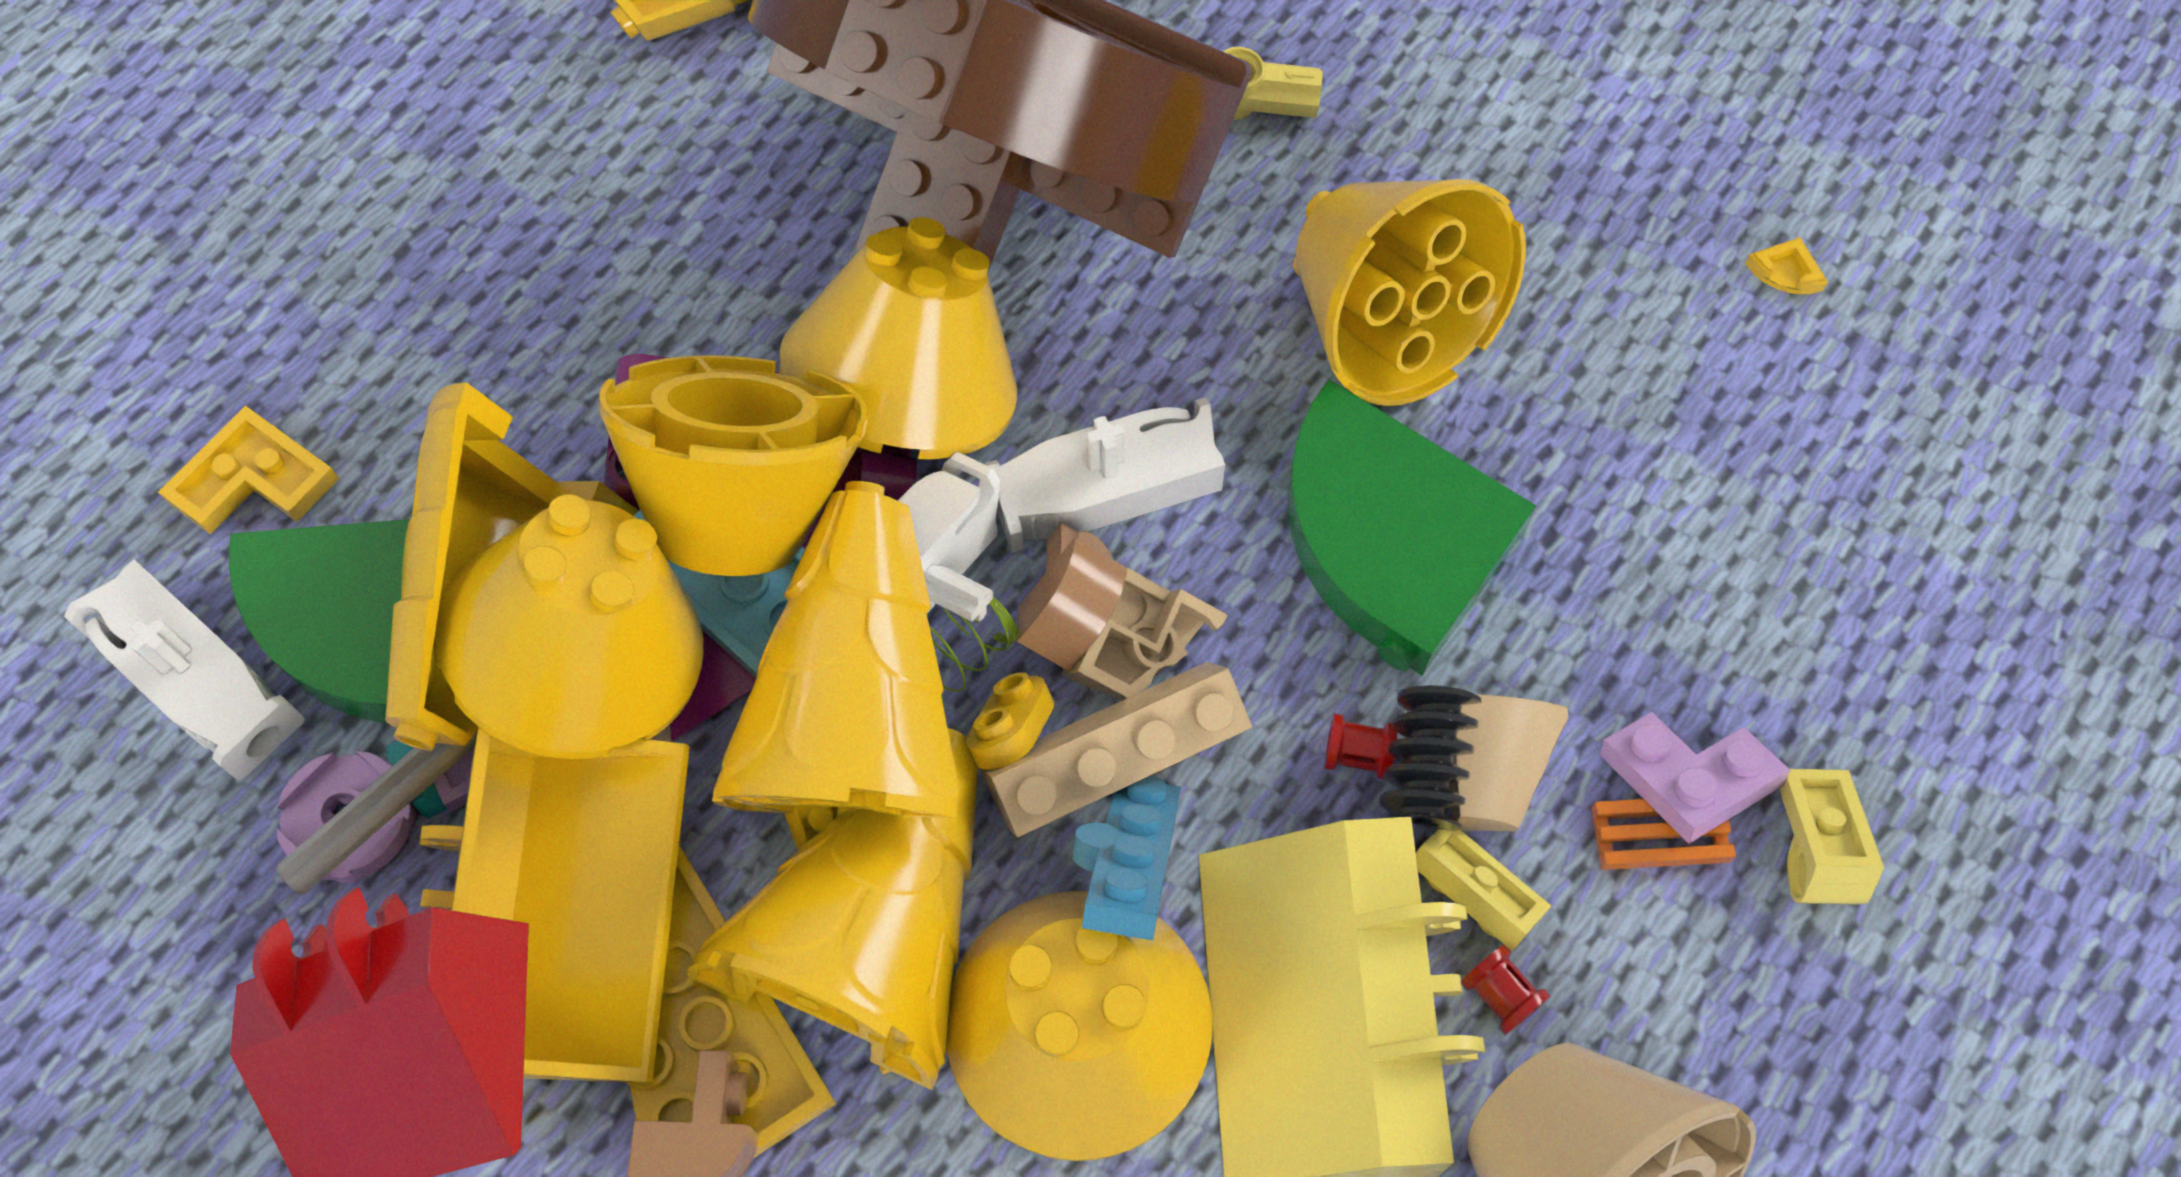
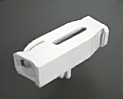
[985,397,1225,553]
[898,452,1001,622]
[64,559,305,781]

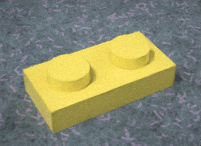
[1416,829,1551,952]

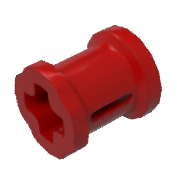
[1324,713,1397,780]
[1461,944,1551,1036]

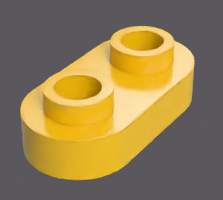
[966,672,1054,770]

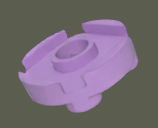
[276,751,417,884]

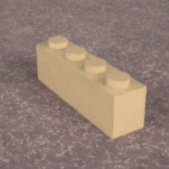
[980,661,1253,838]

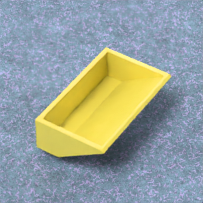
[1199,817,1485,1177]

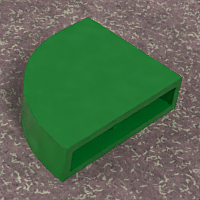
[1288,379,1536,676]
[229,519,410,723]

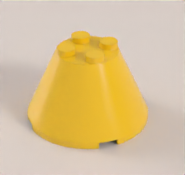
[1293,179,1526,406]
[779,217,1017,459]
[433,494,704,759]
[946,891,1213,1161]

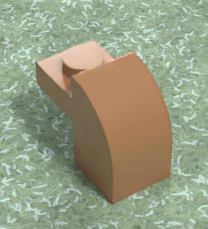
[1017,522,1127,671]
[627,1050,759,1177]

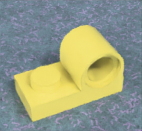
[1779,769,1884,905]

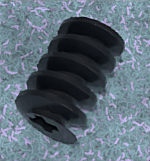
[1379,685,1482,831]

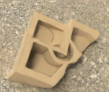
[1061,565,1227,700]

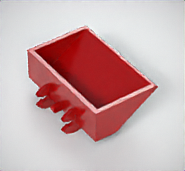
[230,886,529,1177]

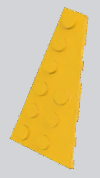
[627,844,836,1159]

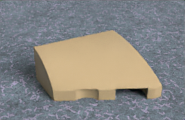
[1449,694,1568,831]

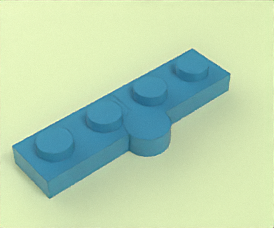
[1073,776,1181,940]

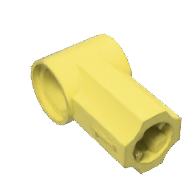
[1223,47,1323,120]

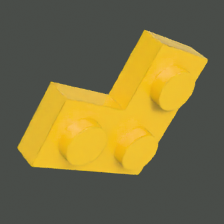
[158,405,340,535]

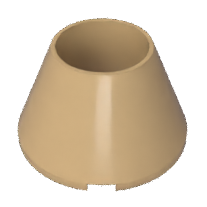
[1467,1043,1756,1177]

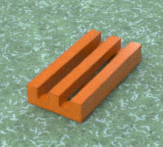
[1591,799,1736,870]

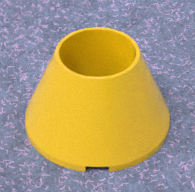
[599,355,868,576]

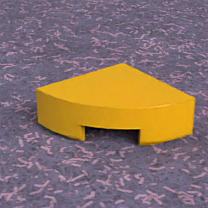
[1745,237,1828,294]

